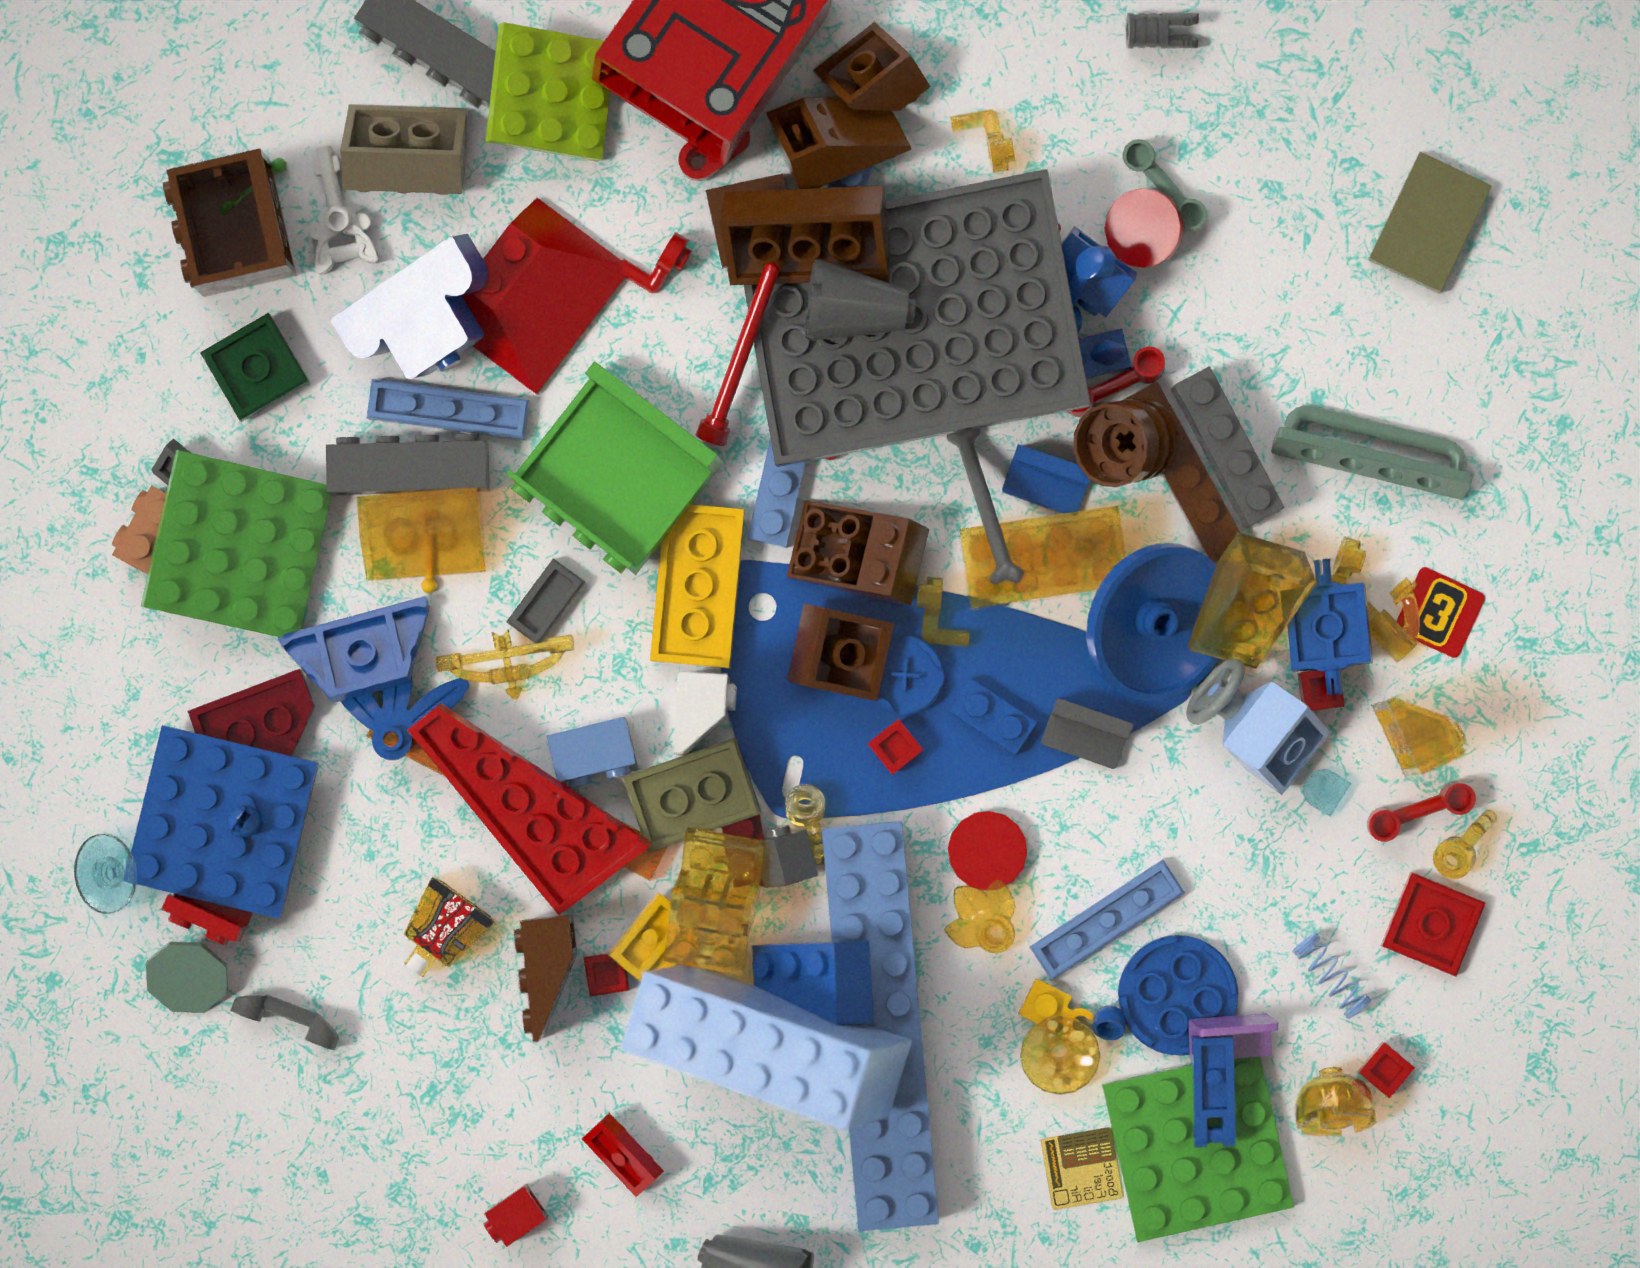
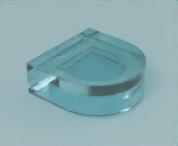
[1303,769,1351,817]

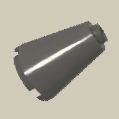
[805,259,916,340]
[698,1234,814,1268]

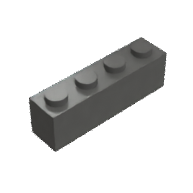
[354,0,496,109]
[1171,366,1285,529]
[326,434,490,496]

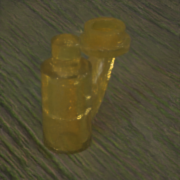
[1367,577,1420,662]

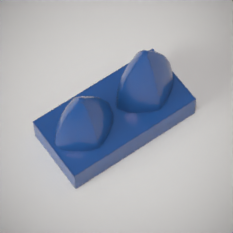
[1079,328,1132,379]

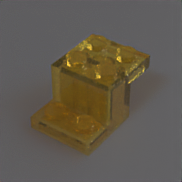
[664,827,767,976]

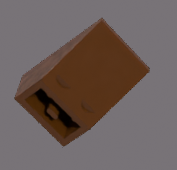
[766,97,912,189]
[786,500,930,606]
[514,914,577,1042]

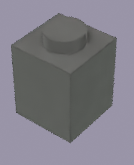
[753,825,818,888]

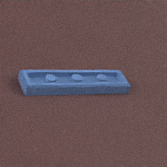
[366,379,530,440]
[1029,859,1185,980]

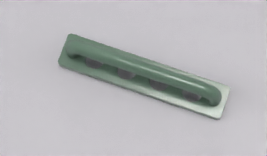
[1271,405,1473,500]

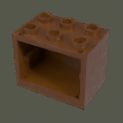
[163,148,297,297]

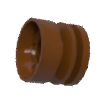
[1073,397,1179,487]

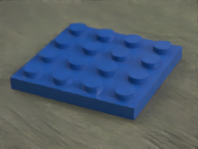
[124,725,319,919]

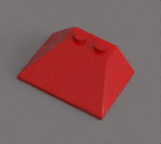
[462,197,626,395]

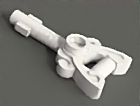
[308,146,379,275]

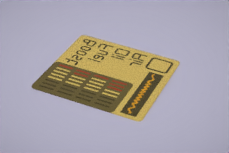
[1041,1127,1123,1210]

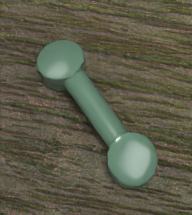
[1123,139,1207,231]

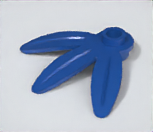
[341,676,470,761]

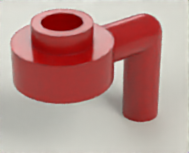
[620,232,692,294]

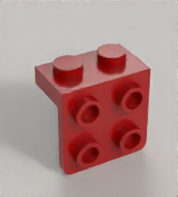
[161,894,253,946]

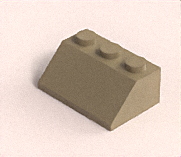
[340,105,467,195]

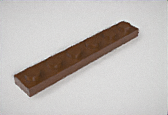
[1123,381,1272,610]

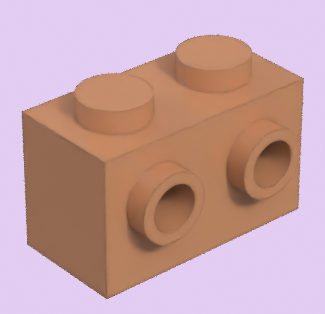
[112,485,166,575]

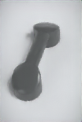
[230,994,339,1050]

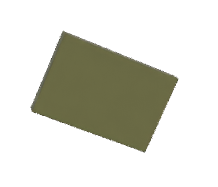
[1368,152,1492,294]
[622,738,762,853]

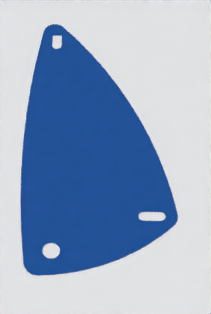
[720,560,1192,819]

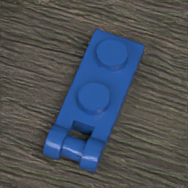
[1191,1035,1236,1148]

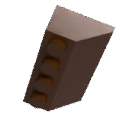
[720,185,889,286]

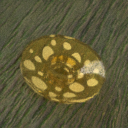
[1020,1016,1100,1095]

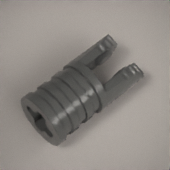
[1126,13,1199,49]

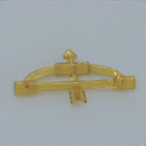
[436,630,575,700]

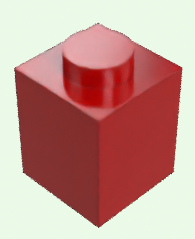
[483,1183,549,1247]

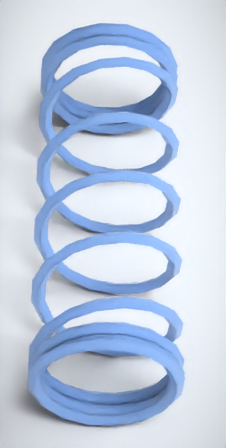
[1292,932,1371,1019]

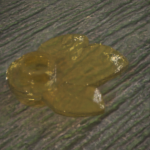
[944,880,1016,953]

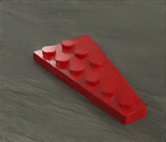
[407,703,653,915]

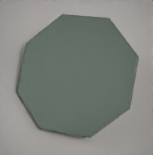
[146,941,228,1013]

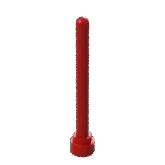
[695,262,779,446]

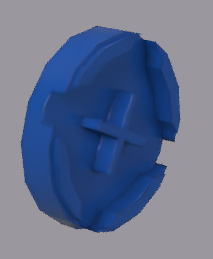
[875,636,944,715]

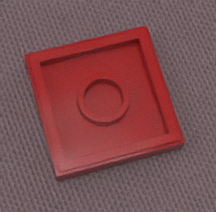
[1380,872,1486,977]

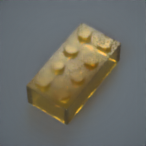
[958,506,1126,611]

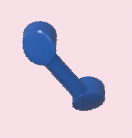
[1069,246,1115,333]

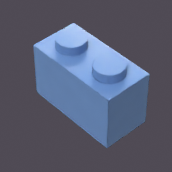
[547,717,637,788]

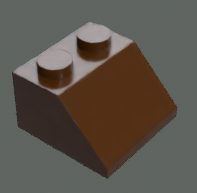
[787,603,894,701]

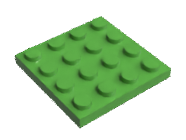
[141,450,332,638]
[1102,1057,1294,1242]

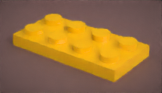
[650,504,745,669]

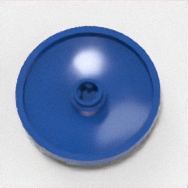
[1086,543,1233,701]

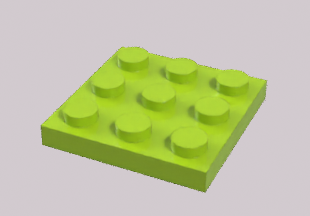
[485,22,610,162]

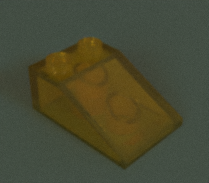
[1188,532,1317,669]

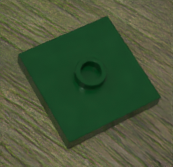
[200,312,310,422]

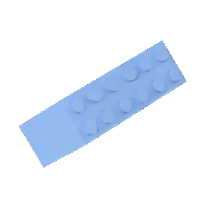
[621,963,912,1131]

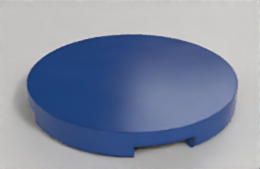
[1118,935,1238,1056]

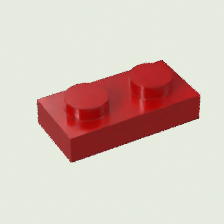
[581,1113,664,1197]

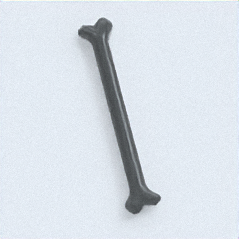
[947,428,1024,584]

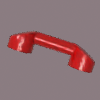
[1067,346,1165,417]
[1367,781,1476,842]

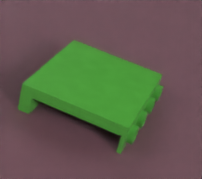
[506,361,724,575]

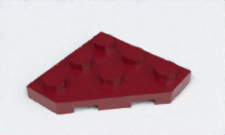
[187,669,315,756]

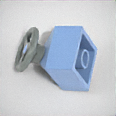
[1186,658,1331,795]

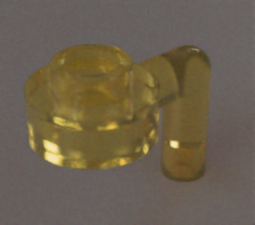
[950,109,1015,173]
[1294,536,1366,590]
[916,576,970,647]
[785,784,825,865]
[1433,810,1497,879]

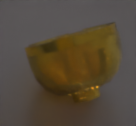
[1295,1067,1377,1136]

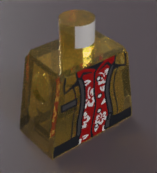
[403,876,498,977]

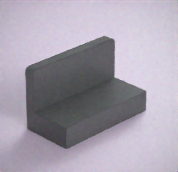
[1041,698,1133,769]

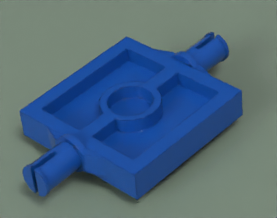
[1284,559,1373,696]

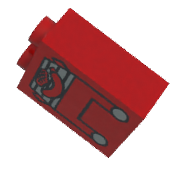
[592,0,832,166]

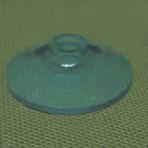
[74,834,137,914]

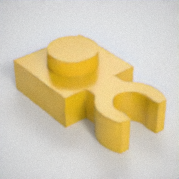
[1018,978,1094,1034]

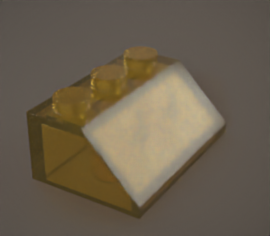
[357,487,486,581]
[1371,697,1467,777]

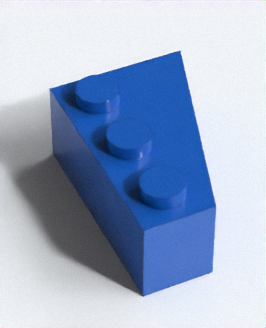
[752,941,873,1025]

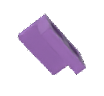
[1188,1013,1278,1060]

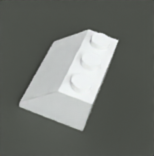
[673,671,737,756]

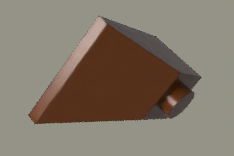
[813,21,931,111]

